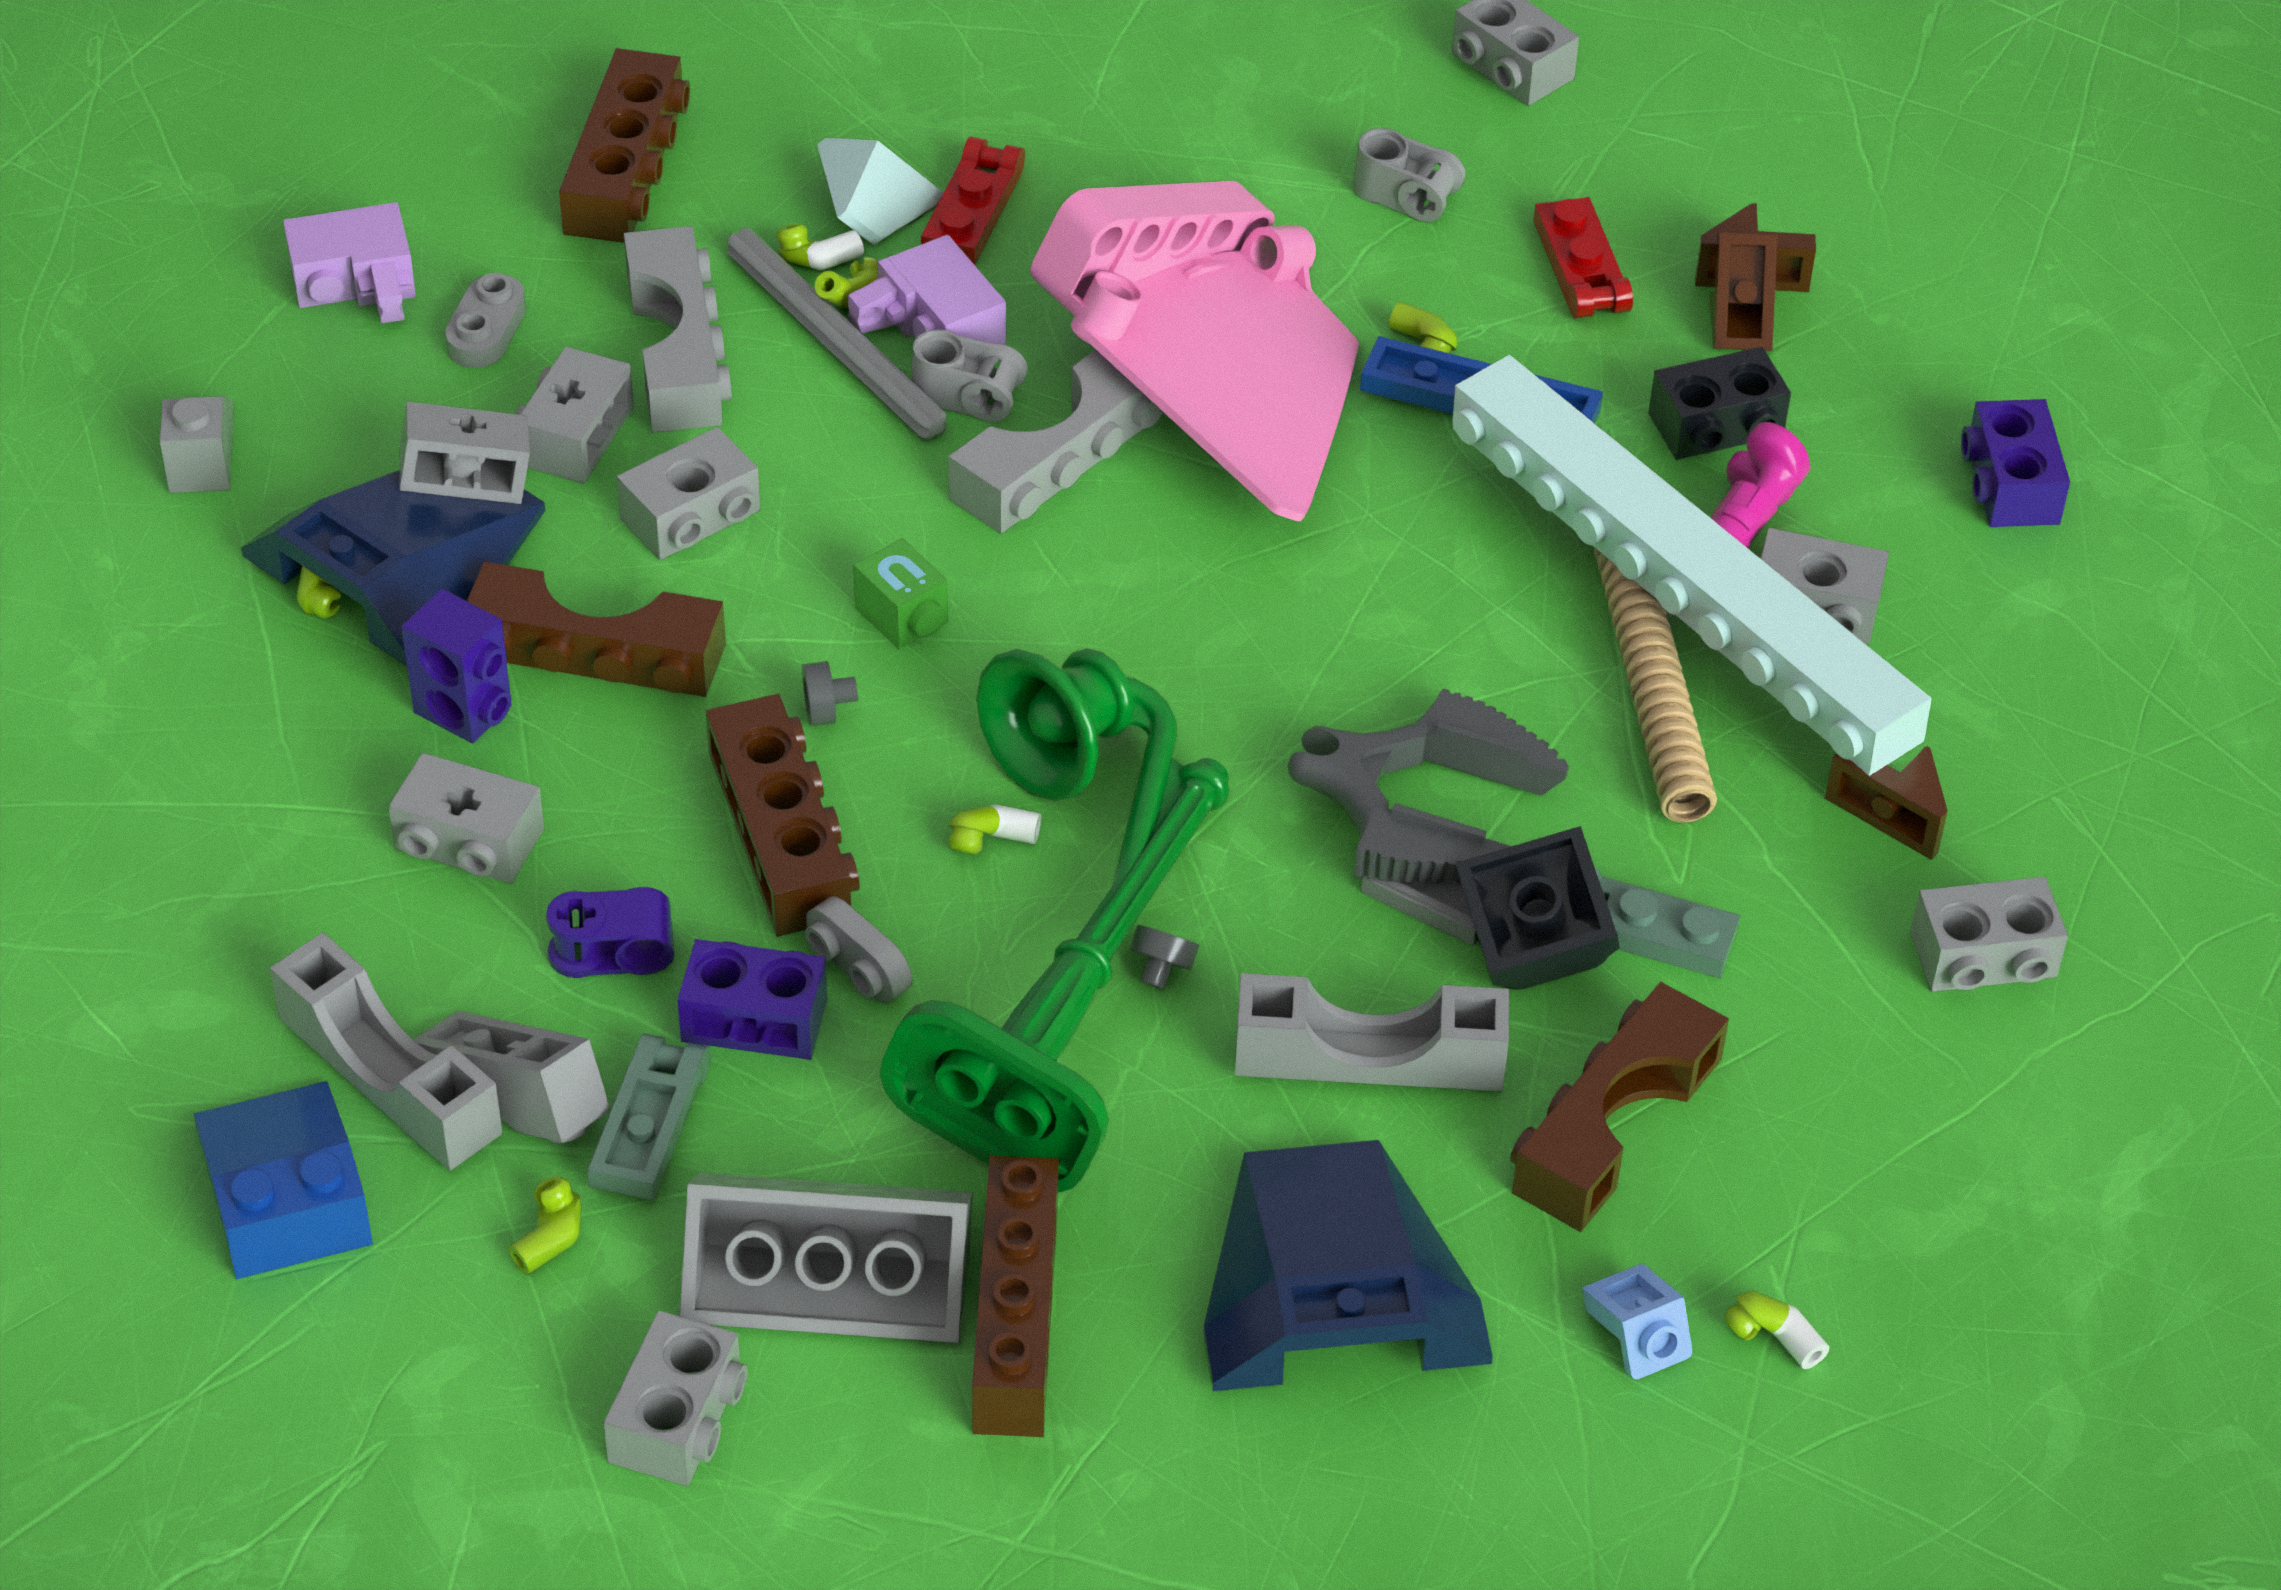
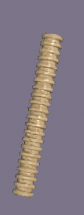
[1593,546,1717,823]

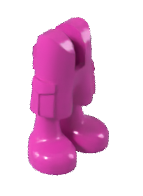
[1710,422,1811,549]

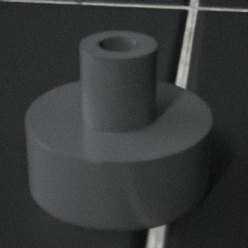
[802,661,858,726]
[1129,925,1200,989]

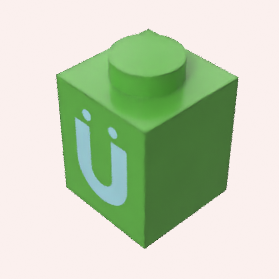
[853,538,948,649]

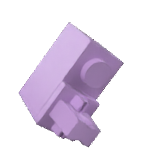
[283,202,416,323]
[848,235,1006,345]

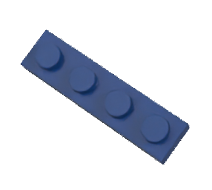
[1360,336,1603,424]

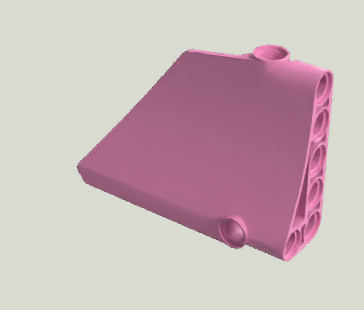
[1030,181,1359,521]

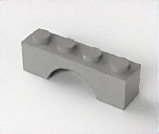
[624,226,732,433]
[948,350,1163,534]
[270,932,503,1171]
[1235,973,1509,1091]

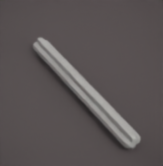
[727,227,947,440]

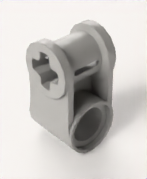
[1353,128,1466,222]
[911,329,1028,422]

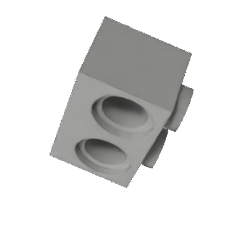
[1452,0,1579,106]
[1910,876,2068,992]
[604,1310,748,1486]

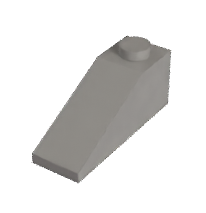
[412,1011,611,1143]

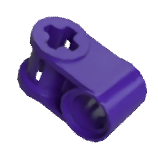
[546,887,675,978]

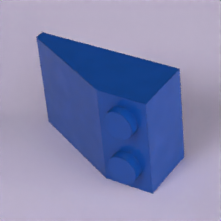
[194,1081,373,1279]

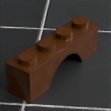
[467,561,726,697]
[1510,981,1729,1232]

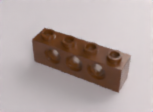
[559,48,690,243]
[706,694,860,937]
[972,1156,1059,1437]

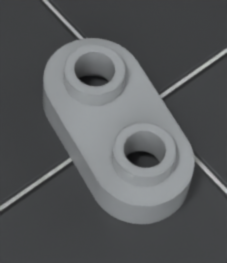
[445,273,526,368]
[805,896,912,1003]

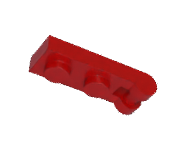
[921,136,1025,265]
[1533,197,1633,319]

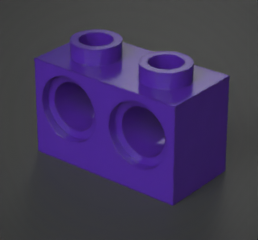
[1961,399,2070,527]
[401,588,512,744]
[677,939,827,1060]

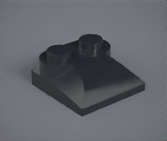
[1455,826,1620,990]

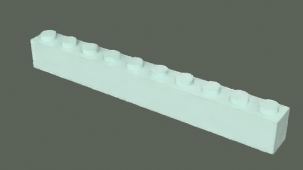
[1452,354,1932,776]

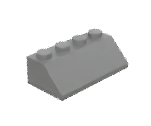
[680,1172,973,1343]

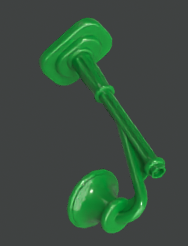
[880,648,1229,1193]

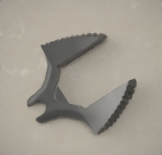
[1287,689,1569,883]

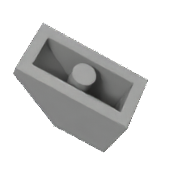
[160,396,234,493]

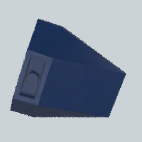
[241,470,545,666]
[1203,1140,1493,1391]

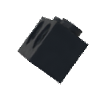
[1648,346,1791,460]

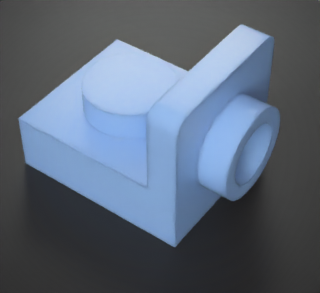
[1582,1263,1692,1380]

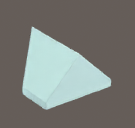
[817,138,944,246]

